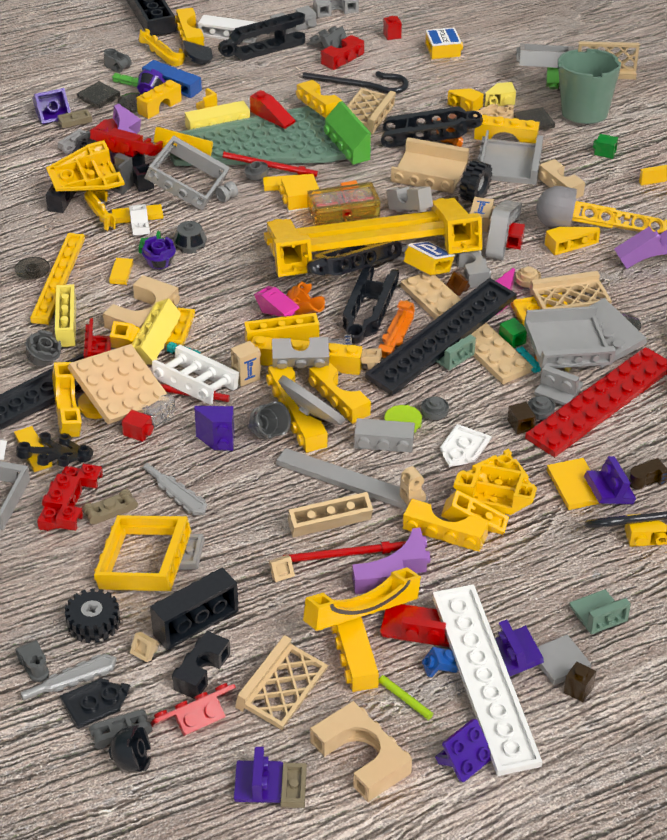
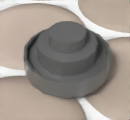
[245,161,269,181]
[421,396,449,420]
[528,396,555,420]

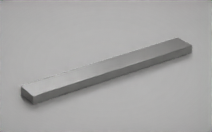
[276,448,428,510]

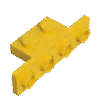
[153,127,213,156]

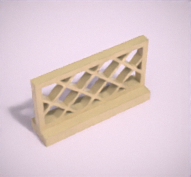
[578,41,640,80]
[347,88,396,134]
[530,271,612,309]
[235,635,328,730]

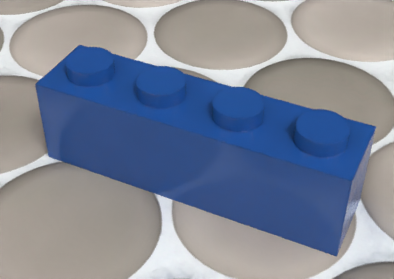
[142,60,202,98]

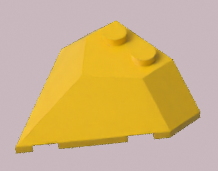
[453,448,537,515]

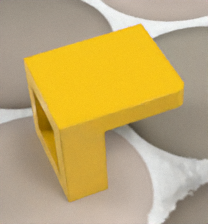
[196,88,217,110]

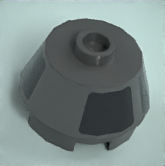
[173,221,207,254]
[26,330,62,367]

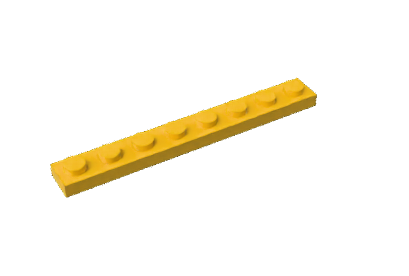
[30,233,85,325]

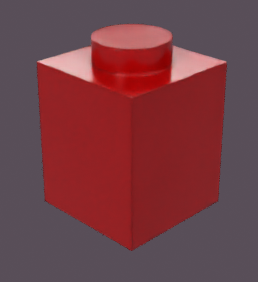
[383,16,402,40]
[506,223,525,250]
[122,409,154,442]

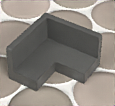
[109,153,134,195]

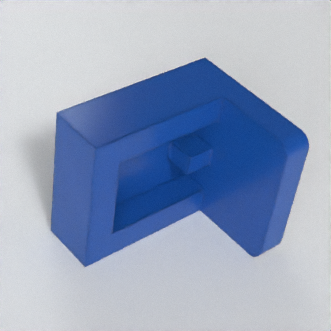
[422,647,458,677]

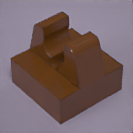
[446,271,470,296]

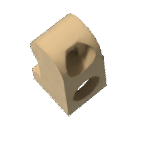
[400,466,426,506]

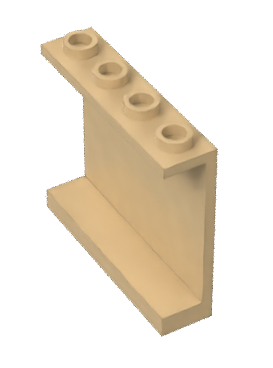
[391,137,469,193]

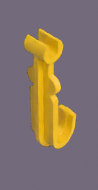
[139,29,185,66]
[84,190,116,231]

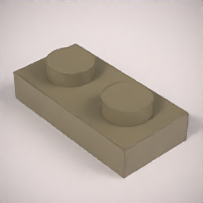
[57,109,92,128]
[281,763,307,808]

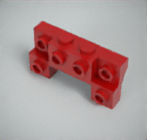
[90,126,163,157]
[37,463,103,531]

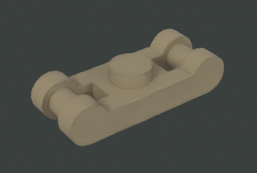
[82,489,138,525]

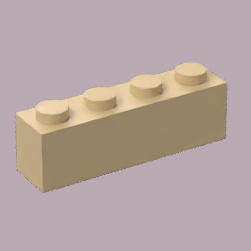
[287,492,373,538]

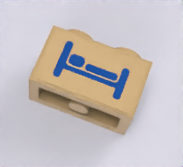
[470,197,496,232]
[231,341,262,387]

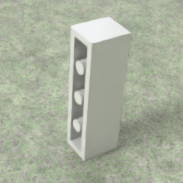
[198,15,258,43]

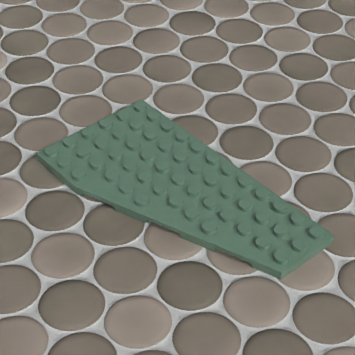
[169,106,371,166]

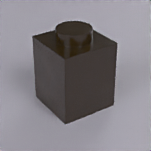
[507,402,536,434]
[564,661,596,702]

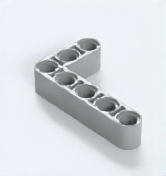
[485,200,522,260]

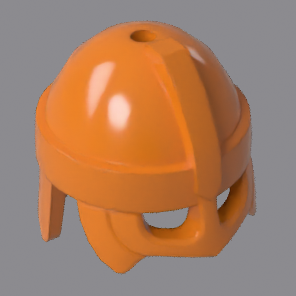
[286,281,325,316]

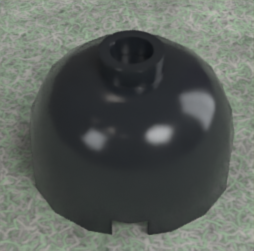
[109,725,151,772]

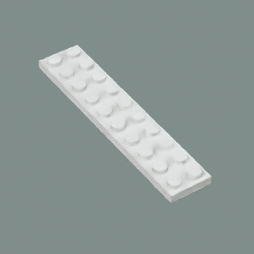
[432,585,542,776]

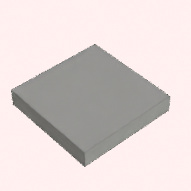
[538,635,592,685]

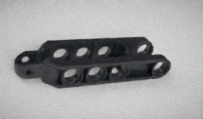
[218,12,305,61]
[381,106,483,148]
[306,241,402,276]
[343,266,399,344]

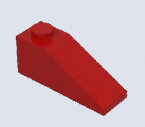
[250,90,295,129]

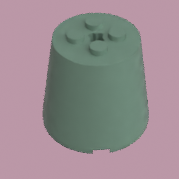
[558,49,621,124]

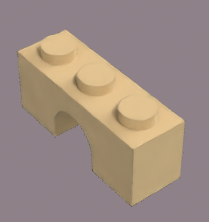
[538,159,585,199]

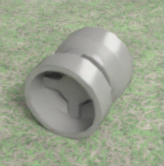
[215,181,238,203]

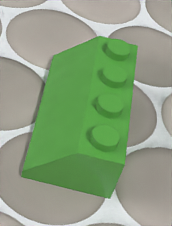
[324,101,371,164]

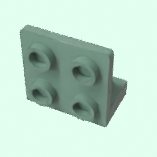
[436,334,476,371]
[570,590,631,635]

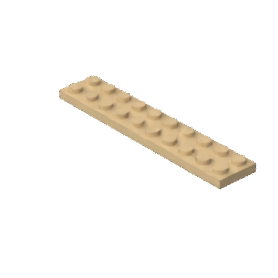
[400,272,533,384]

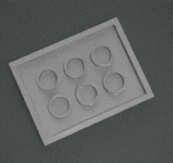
[589,298,647,368]

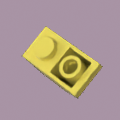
[484,82,516,107]

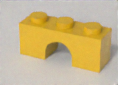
[136,80,182,119]

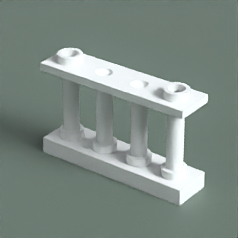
[152,345,239,405]

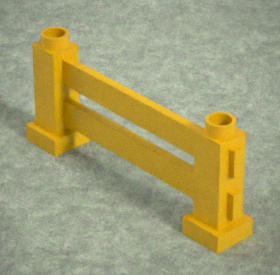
[264,198,482,277]

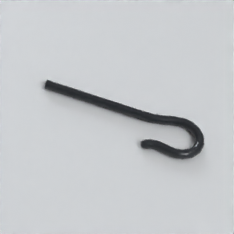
[303,71,409,94]
[584,511,667,528]

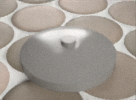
[278,375,346,425]

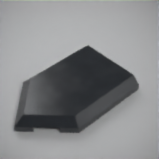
[60,678,131,729]

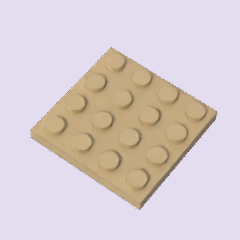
[68,344,171,425]

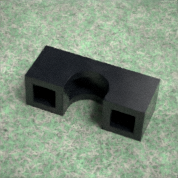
[131,153,154,192]
[172,631,230,699]

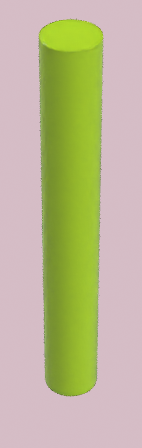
[379,675,434,720]

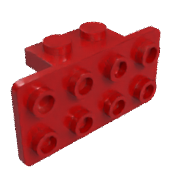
[380,604,450,647]

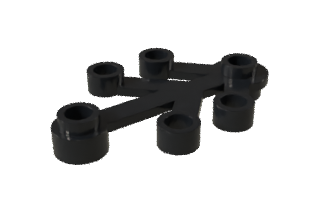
[16,432,94,467]

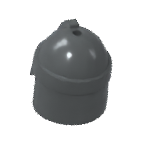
[247,401,291,439]

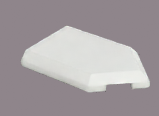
[440,424,492,467]

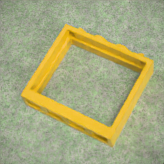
[94,515,191,591]

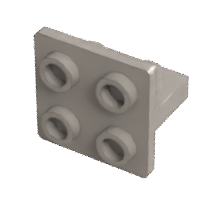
[534,365,583,405]

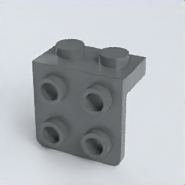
[306,26,347,48]

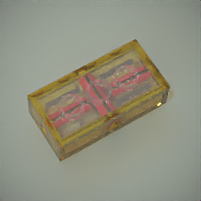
[307,182,380,226]

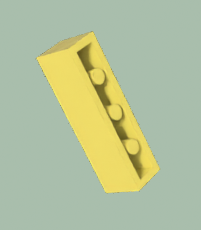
[185,100,250,130]
[55,284,76,347]
[132,298,181,365]

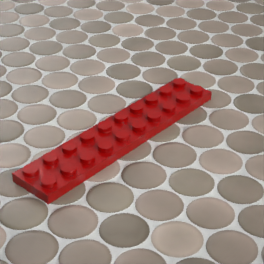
[525,347,667,458]

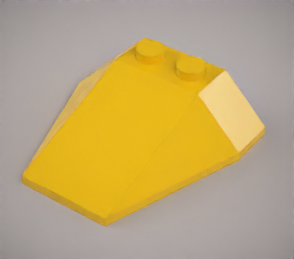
[46,140,125,191]

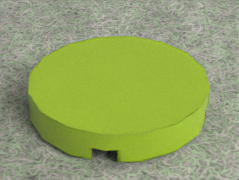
[384,405,422,433]

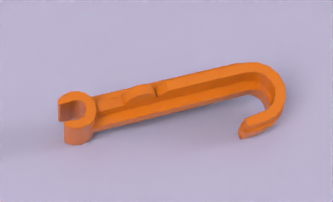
[378,300,415,358]

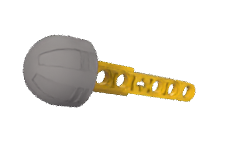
[536,186,667,234]

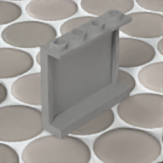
[478,130,543,185]
[524,306,616,369]

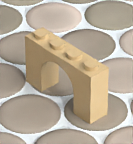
[103,275,180,330]
[310,701,412,802]

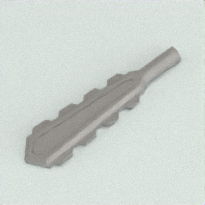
[143,463,207,515]
[20,654,117,701]

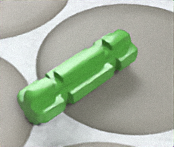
[112,73,138,87]

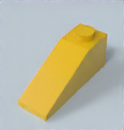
[544,227,600,255]
[441,490,509,534]

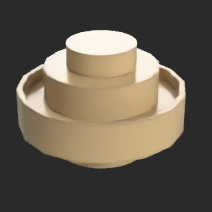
[515,266,541,288]

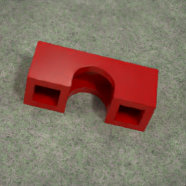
[321,35,364,70]

